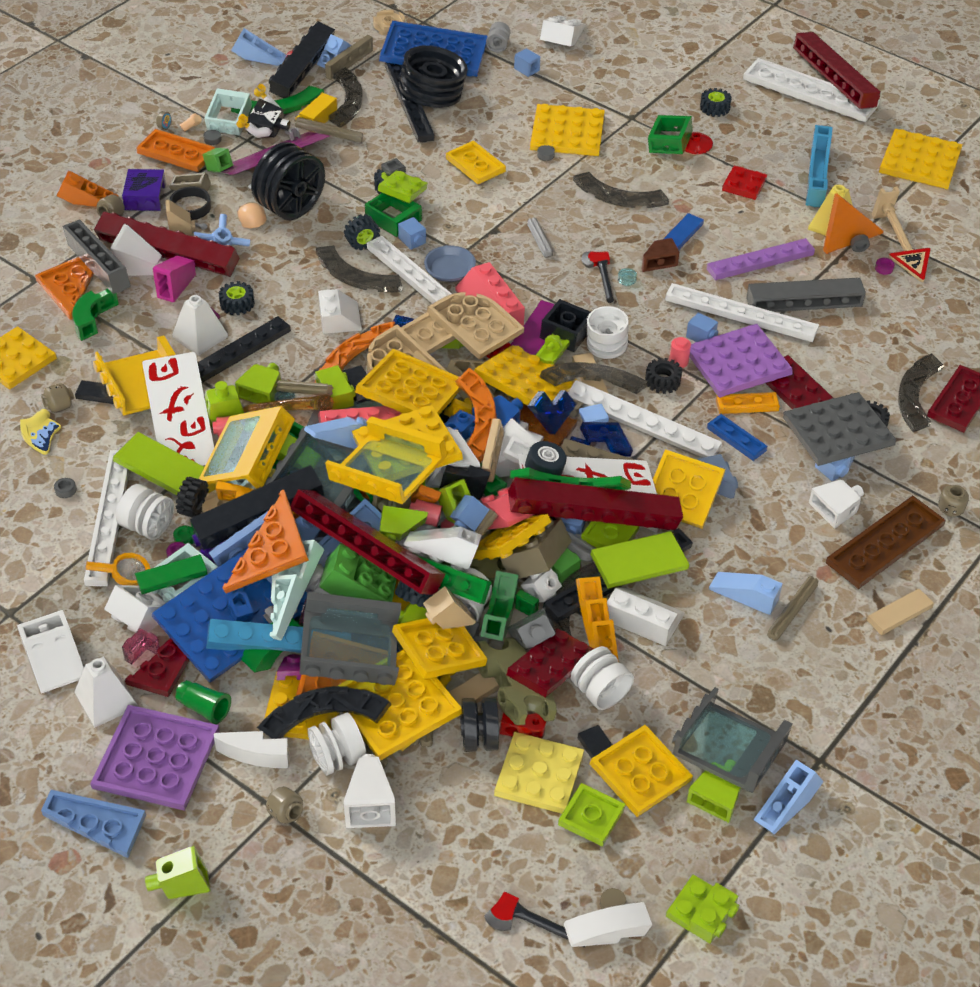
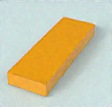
[716,392,780,414]

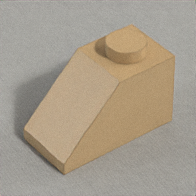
[166,200,196,236]
[423,586,476,629]

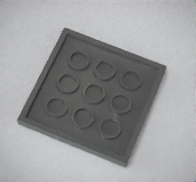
[783,392,896,466]

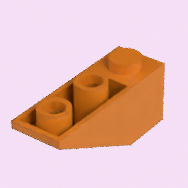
[56,170,119,207]

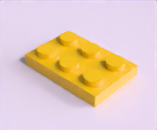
[446,140,506,185]

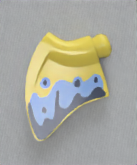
[20,409,61,455]

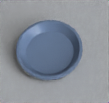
[424,245,476,282]

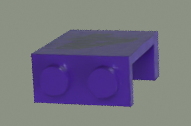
[122,169,166,211]

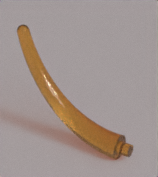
[243,395,334,413]

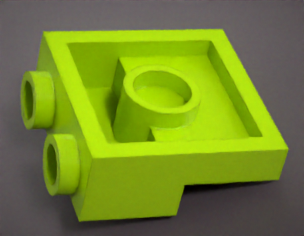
[666,874,740,944]

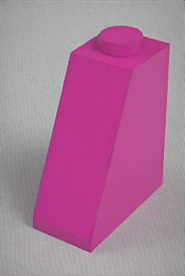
[152,256,196,302]

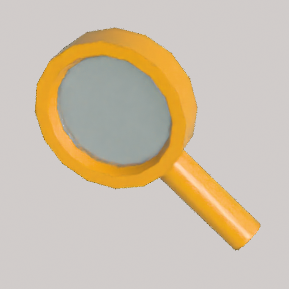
[86,553,150,586]

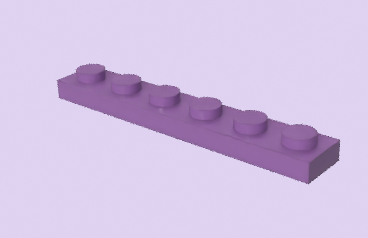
[707,238,815,280]

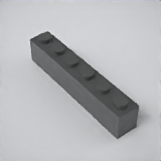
[63,219,131,294]
[746,277,866,312]

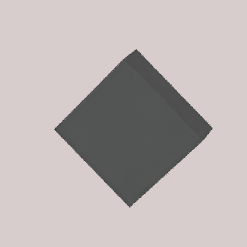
[381,158,406,176]

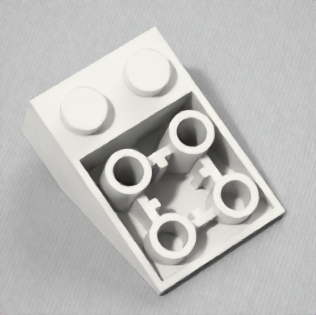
[540,15,586,46]
[404,527,481,571]
[17,610,84,694]

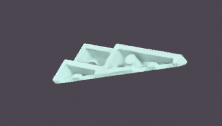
[270,540,324,640]

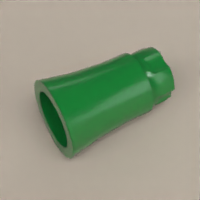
[175,680,232,725]

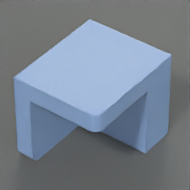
[579,403,609,437]

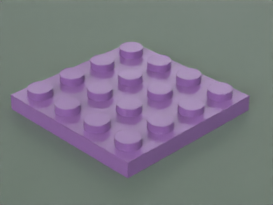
[689,324,792,398]
[90,705,220,811]

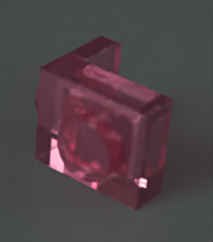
[122,628,160,665]

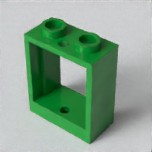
[648,115,693,154]
[365,193,422,237]

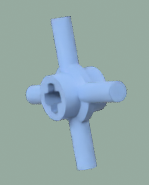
[194,214,250,247]

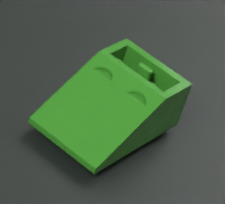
[319,543,397,602]

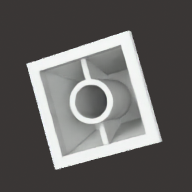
[110,224,164,276]
[172,295,228,356]
[481,419,539,477]
[425,427,480,488]
[75,657,138,728]
[344,754,396,828]

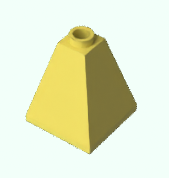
[808,184,853,236]

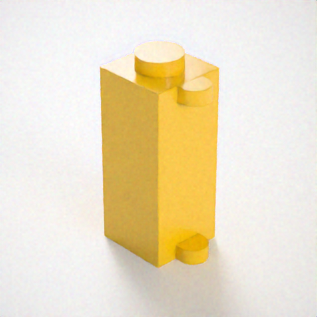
[295,93,338,132]

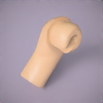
[180,113,202,132]

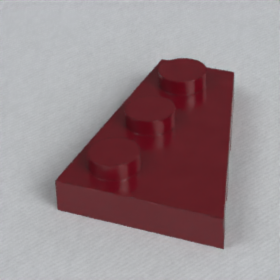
[125,638,189,697]

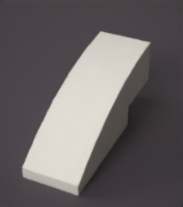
[214,731,289,768]
[564,902,652,947]

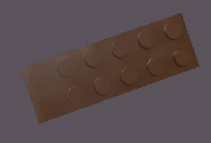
[826,495,946,589]

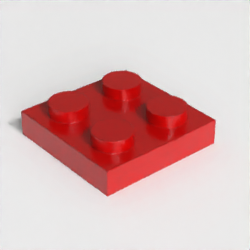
[722,165,767,200]

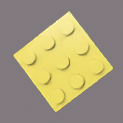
[494,732,584,814]

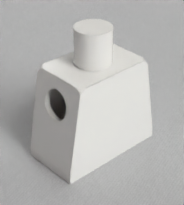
[809,480,864,529]

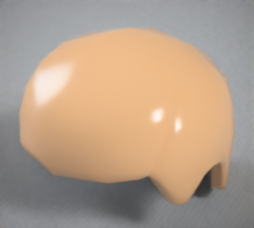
[237,203,266,228]

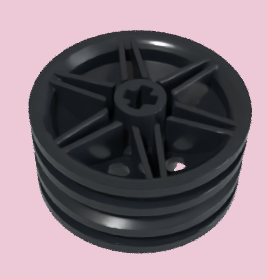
[399,45,468,108]
[251,142,325,220]

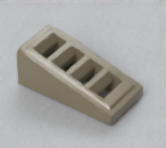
[169,173,211,192]

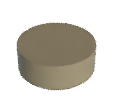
[600,888,626,909]

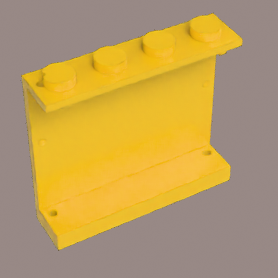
[93,336,176,416]

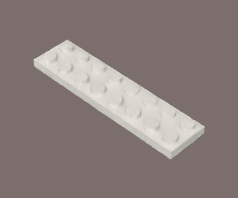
[743,58,880,122]

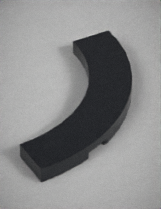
[257,686,391,739]

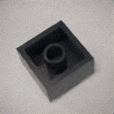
[540,299,591,352]

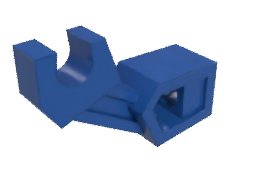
[228,582,255,622]

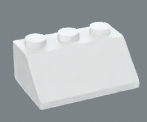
[607,587,684,646]

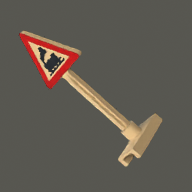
[872,186,931,282]

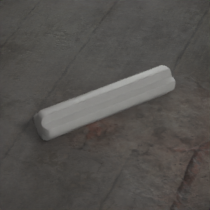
[527,218,553,257]

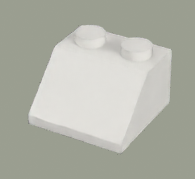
[318,289,362,334]
[104,585,166,633]

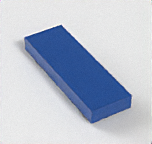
[664,213,704,250]
[707,414,768,461]

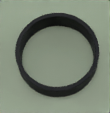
[170,187,211,220]

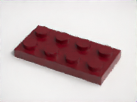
[765,355,833,409]
[926,365,980,433]
[506,628,594,698]

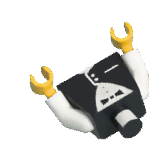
[236,84,291,138]

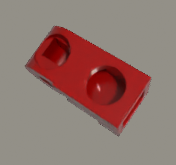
[500,713,546,739]

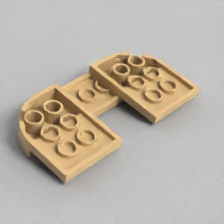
[366,292,524,374]

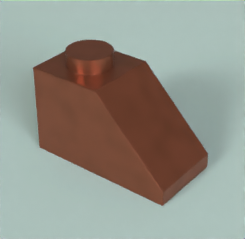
[642,238,680,272]

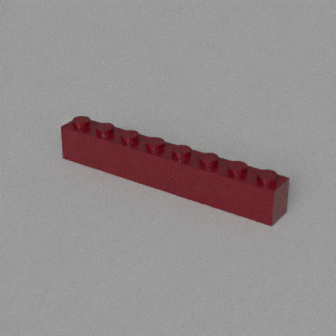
[793,32,881,109]
[94,211,240,277]
[508,477,683,530]
[291,489,445,594]

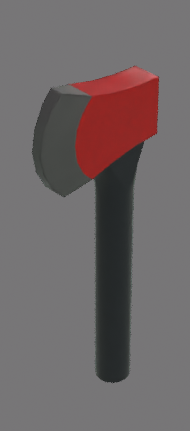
[582,251,614,303]
[484,891,586,948]

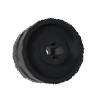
[460,697,499,752]

